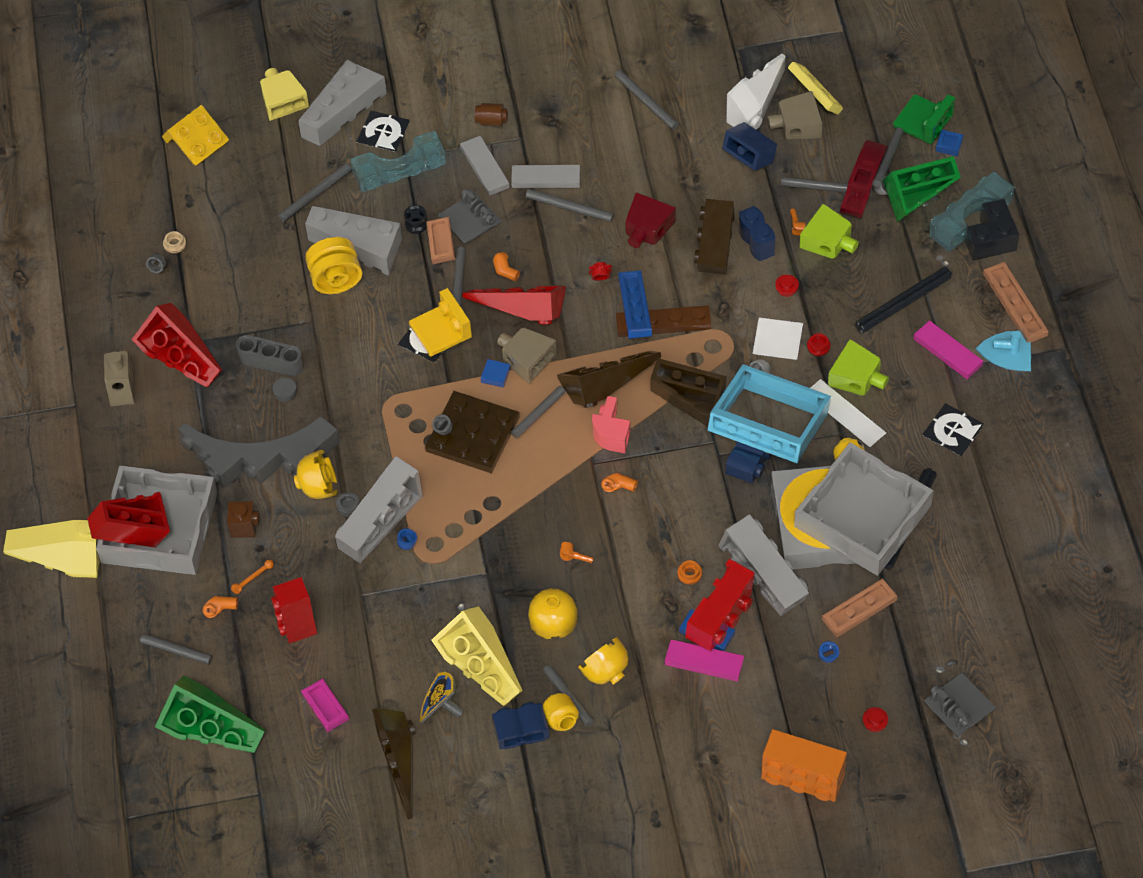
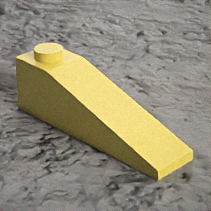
[3,520,100,578]
[431,606,523,706]

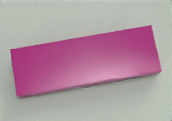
[913,320,983,379]
[665,640,744,682]

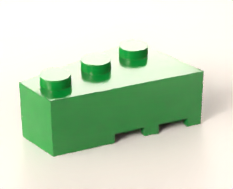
[883,156,961,223]

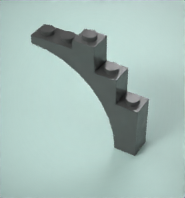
[179,416,340,488]

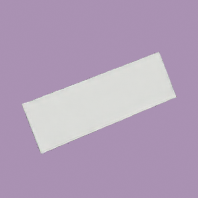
[810,379,886,447]

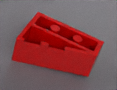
[87,492,170,548]
[271,577,317,644]

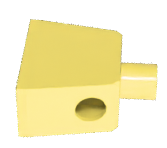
[260,68,309,121]

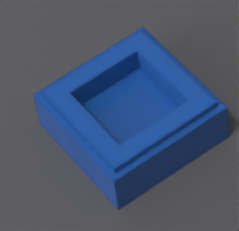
[936,130,964,157]
[481,359,511,388]

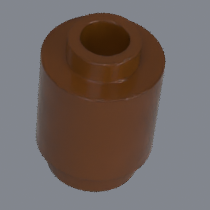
[475,103,508,126]

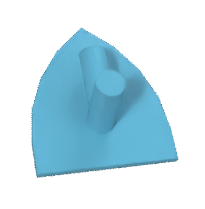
[975,331,1031,371]

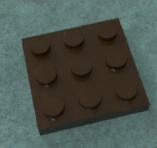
[425,391,520,474]

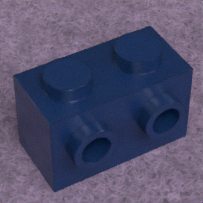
[722,122,777,171]

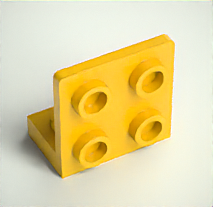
[162,105,229,166]
[409,288,472,356]

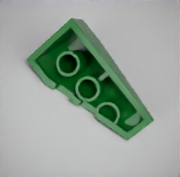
[155,675,266,753]

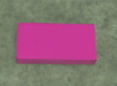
[301,678,349,732]

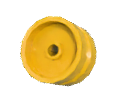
[305,237,362,294]

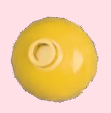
[294,450,338,500]
[528,588,578,639]
[578,637,629,685]

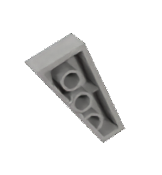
[298,60,387,146]
[305,206,402,276]
[335,456,423,563]
[718,514,809,616]

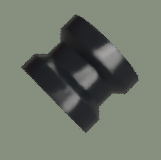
[404,205,427,234]

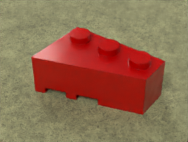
[685,559,755,652]

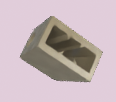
[767,91,822,139]
[497,328,557,384]
[104,351,134,406]

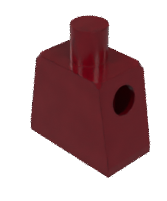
[625,192,676,248]

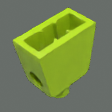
[800,204,859,259]
[828,340,889,396]

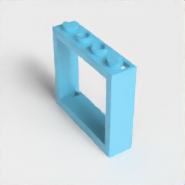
[708,364,831,463]

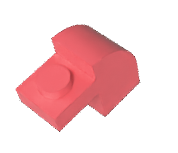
[592,396,631,453]

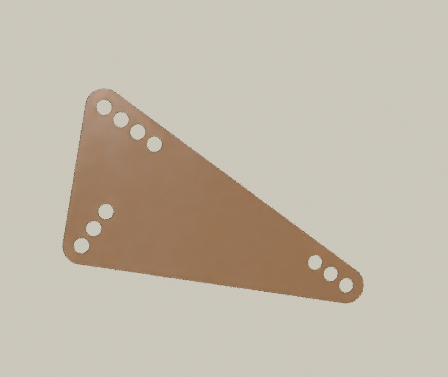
[382,329,734,564]

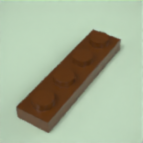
[616,305,711,337]

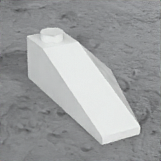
[727,54,785,129]

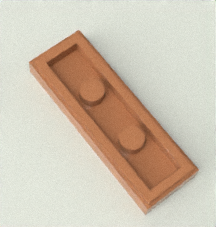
[822,578,898,637]

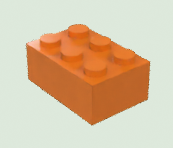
[761,729,847,802]

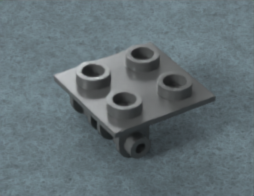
[438,188,502,245]
[924,673,996,737]

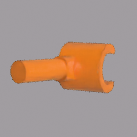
[790,209,806,236]
[560,542,594,564]

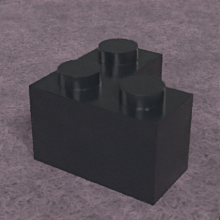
[965,199,1019,261]

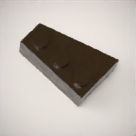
[694,199,735,274]
[650,358,726,427]

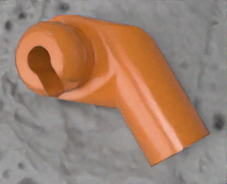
[493,252,520,282]
[601,473,638,492]
[202,596,238,618]

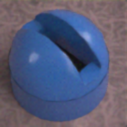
[397,529,417,550]
[818,641,839,663]

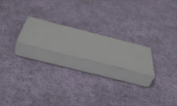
[460,136,509,196]
[511,165,580,188]

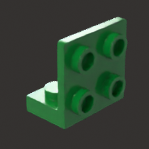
[893,94,955,145]

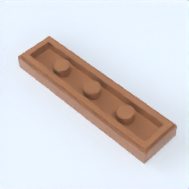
[983,262,1049,343]

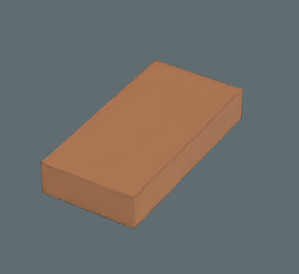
[426,217,456,264]

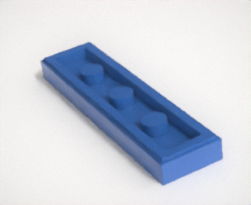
[618,270,652,339]

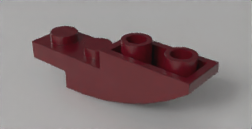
[840,140,888,218]

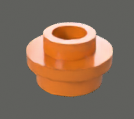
[677,560,702,585]

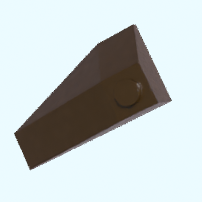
[557,351,662,408]
[372,708,416,819]

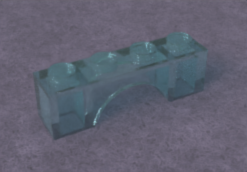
[350,131,446,193]
[929,172,1014,252]

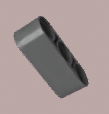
[236,335,304,376]

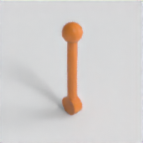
[231,560,274,594]

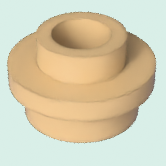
[163,231,186,253]

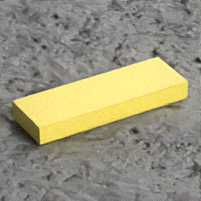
[788,62,843,114]

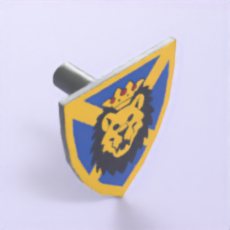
[420,672,463,724]

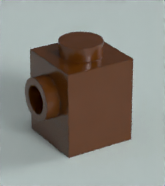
[227,501,260,538]

